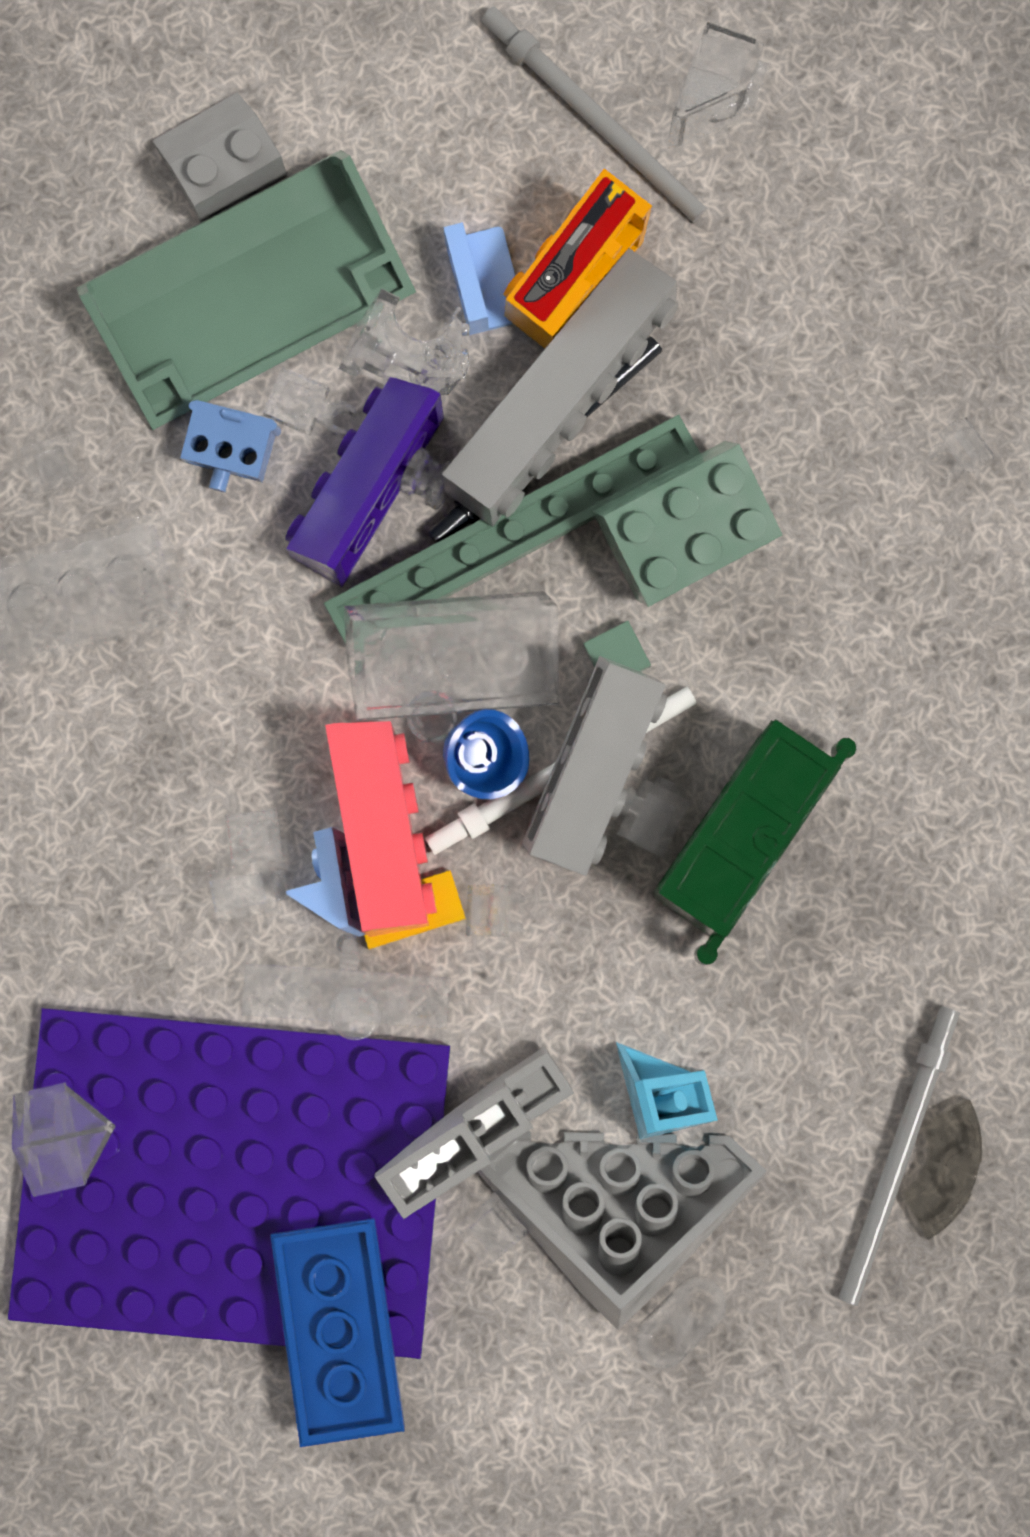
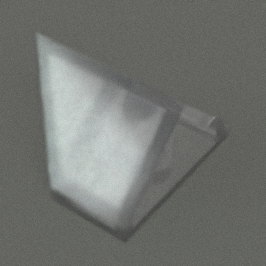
[12,1083,116,1197]

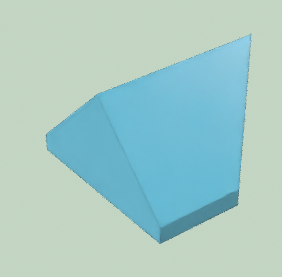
[616,1042,718,1140]

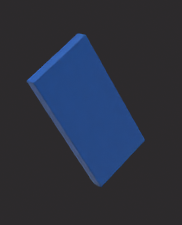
[270,1218,405,1447]

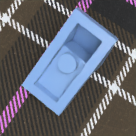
[286,827,366,937]

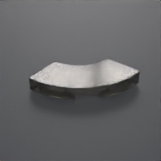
[901,1099,982,1240]

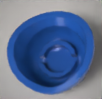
[443,709,530,799]

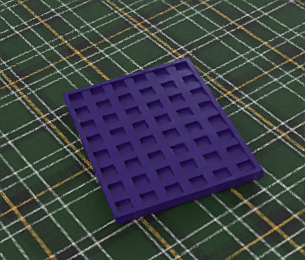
[8,1008,451,1359]

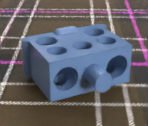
[180,400,281,493]

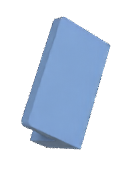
[443,222,515,335]

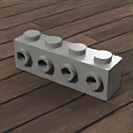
[522,656,667,876]

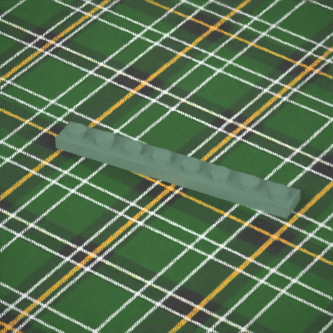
[324,415,701,650]

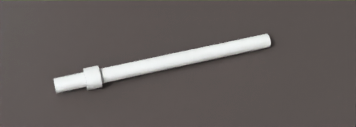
[425,686,697,856]

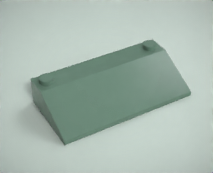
[76,150,416,430]

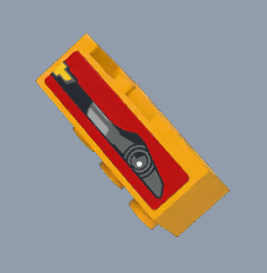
[503,168,652,349]

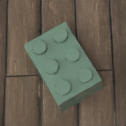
[592,441,783,607]

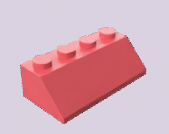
[325,721,437,937]

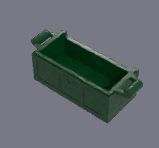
[652,719,856,965]

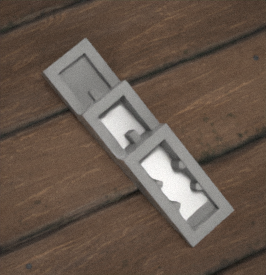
[375,1046,574,1219]

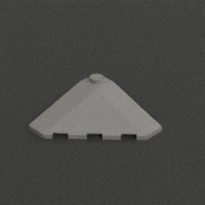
[478,1131,767,1330]

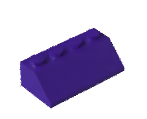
[285,377,444,587]

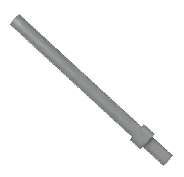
[481,6,707,223]
[838,1006,960,1306]

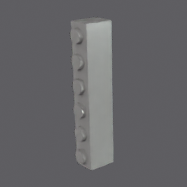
[442,248,678,527]

